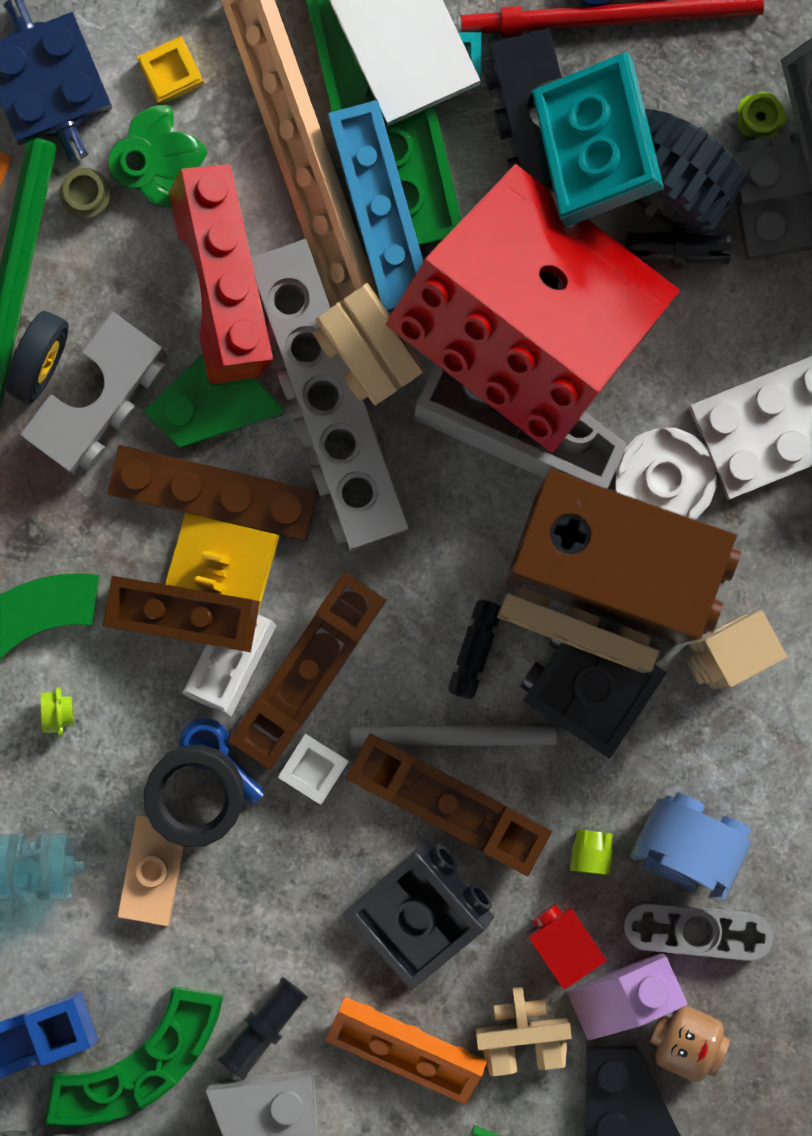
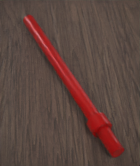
[460,0,764,38]

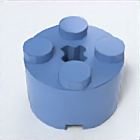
[630,792,752,902]

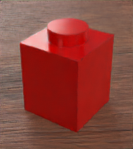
[526,903,607,990]

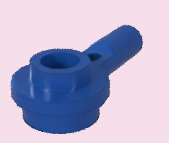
[179,717,266,806]

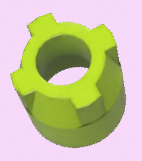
[569,829,613,876]

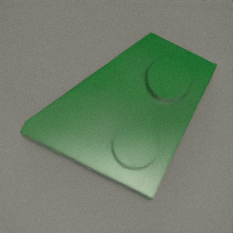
[144,353,286,449]

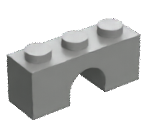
[20,311,167,476]

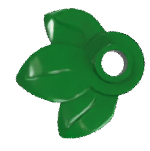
[107,105,207,207]

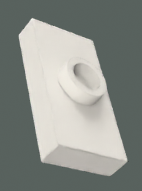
[183,615,276,717]

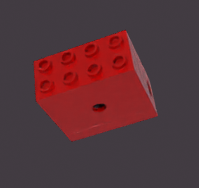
[385,164,680,454]

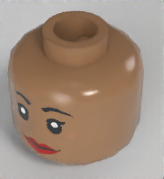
[649,1005,730,1083]

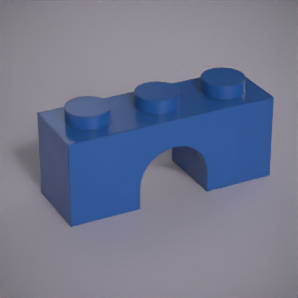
[0,991,99,1079]

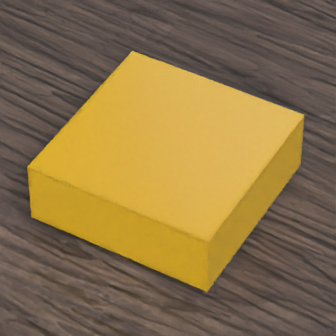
[136,36,205,105]

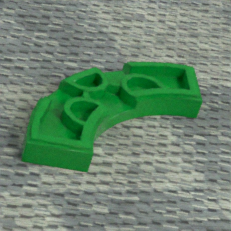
[0,573,101,663]
[44,986,224,1128]

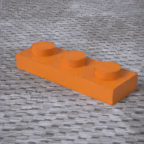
[325,996,487,1105]

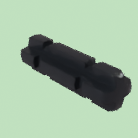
[448,599,501,699]

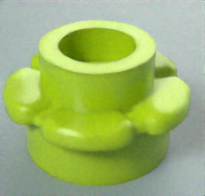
[737,92,786,139]
[40,687,74,738]

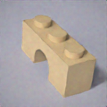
[685,610,788,689]

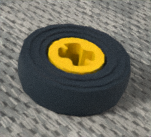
[5,311,69,403]

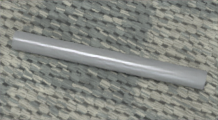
[351,724,557,747]

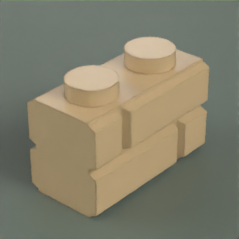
[313,282,426,406]

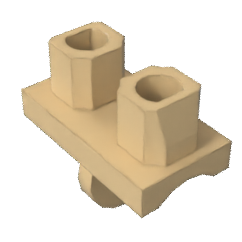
[475,987,572,1076]

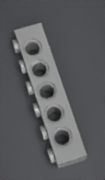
[251,239,409,553]

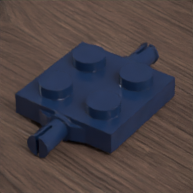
[0,0,112,162]

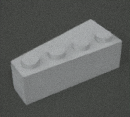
[413,363,627,488]
[206,1068,321,1136]

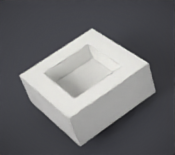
[278,734,349,805]

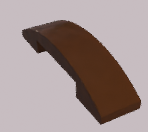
[228,571,387,770]
[345,733,552,877]

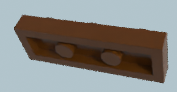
[103,576,260,652]

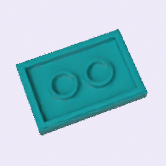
[532,51,664,227]

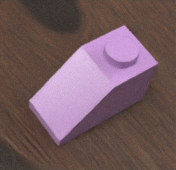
[567,952,688,1041]

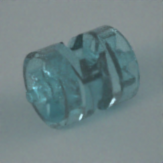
[0,833,85,901]

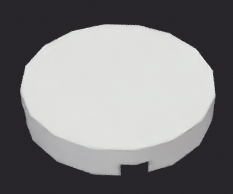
[615,428,717,520]

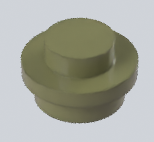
[60,168,111,219]

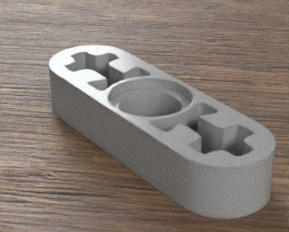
[622,902,774,961]

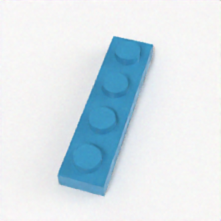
[328,100,423,313]

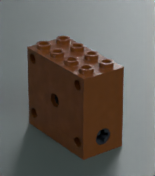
[505,468,741,644]

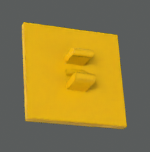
[165,513,279,612]

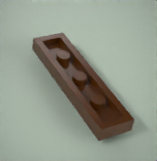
[107,445,318,541]

